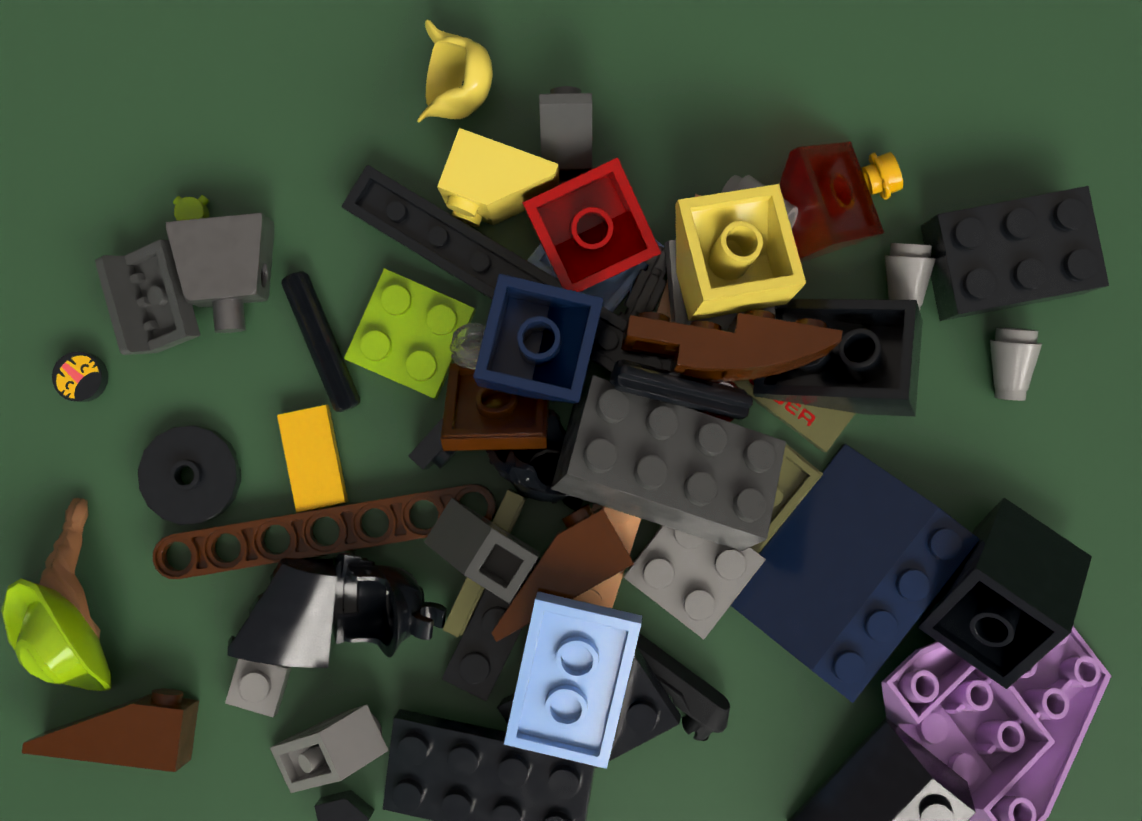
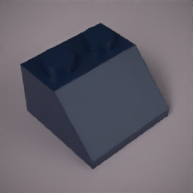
[473,274,604,404]

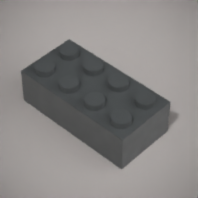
[551,375,786,551]

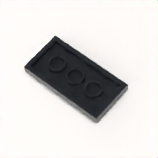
[383,709,596,821]

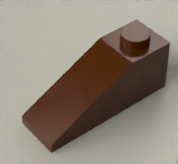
[492,504,634,642]
[22,688,199,772]

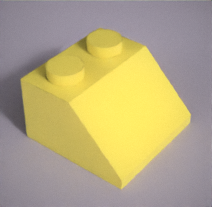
[437,128,559,227]
[675,184,806,321]

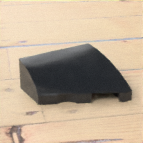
[227,558,337,668]

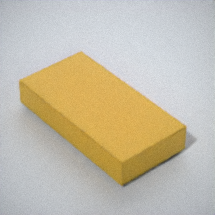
[277,405,348,513]

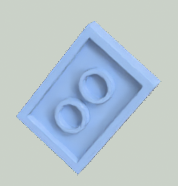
[504,592,642,769]

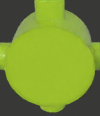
[173,195,210,221]

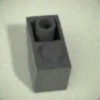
[539,86,592,180]
[424,498,540,604]

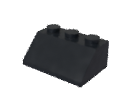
[788,717,976,821]

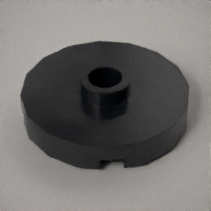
[138,426,241,525]

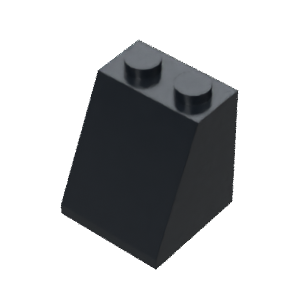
[918,498,1092,689]

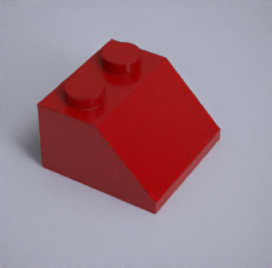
[522,157,661,292]

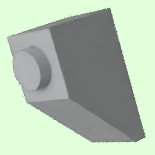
[270,704,389,793]

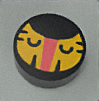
[52,352,108,402]

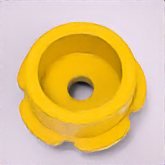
[862,152,903,200]

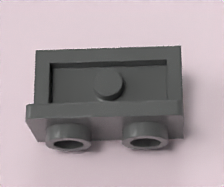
[95,240,201,355]

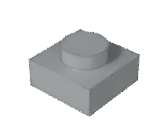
[225,659,292,717]

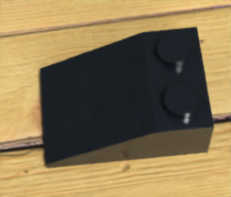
[753,299,923,417]

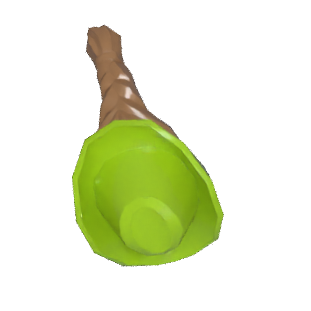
[1,498,112,691]

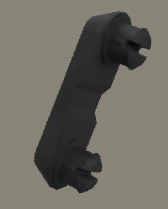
[636,633,730,741]

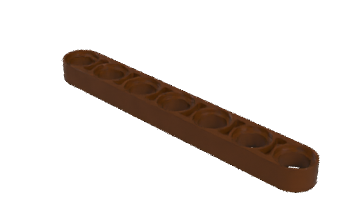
[153,484,496,579]

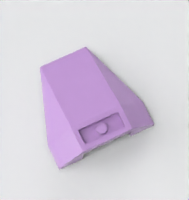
[881,626,1111,821]

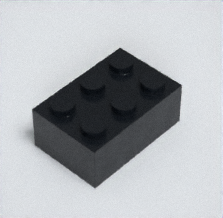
[921,186,1109,321]

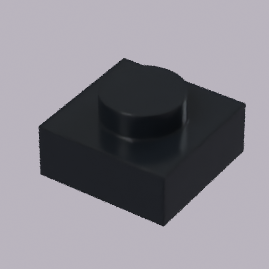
[408,418,457,470]

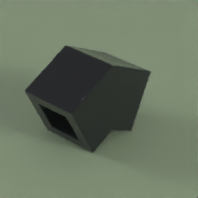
[314,790,374,821]

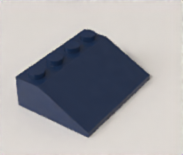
[730,444,980,703]

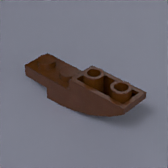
[621,310,843,382]

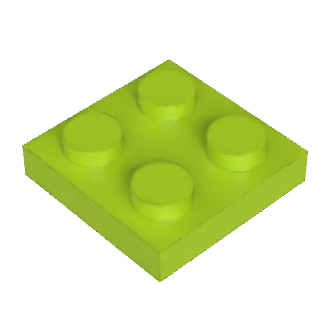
[344,268,476,400]

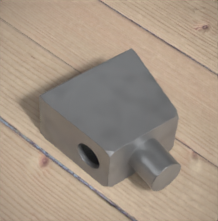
[166,213,275,333]

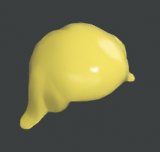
[417,19,493,123]

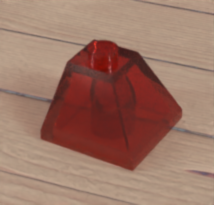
[779,141,884,262]

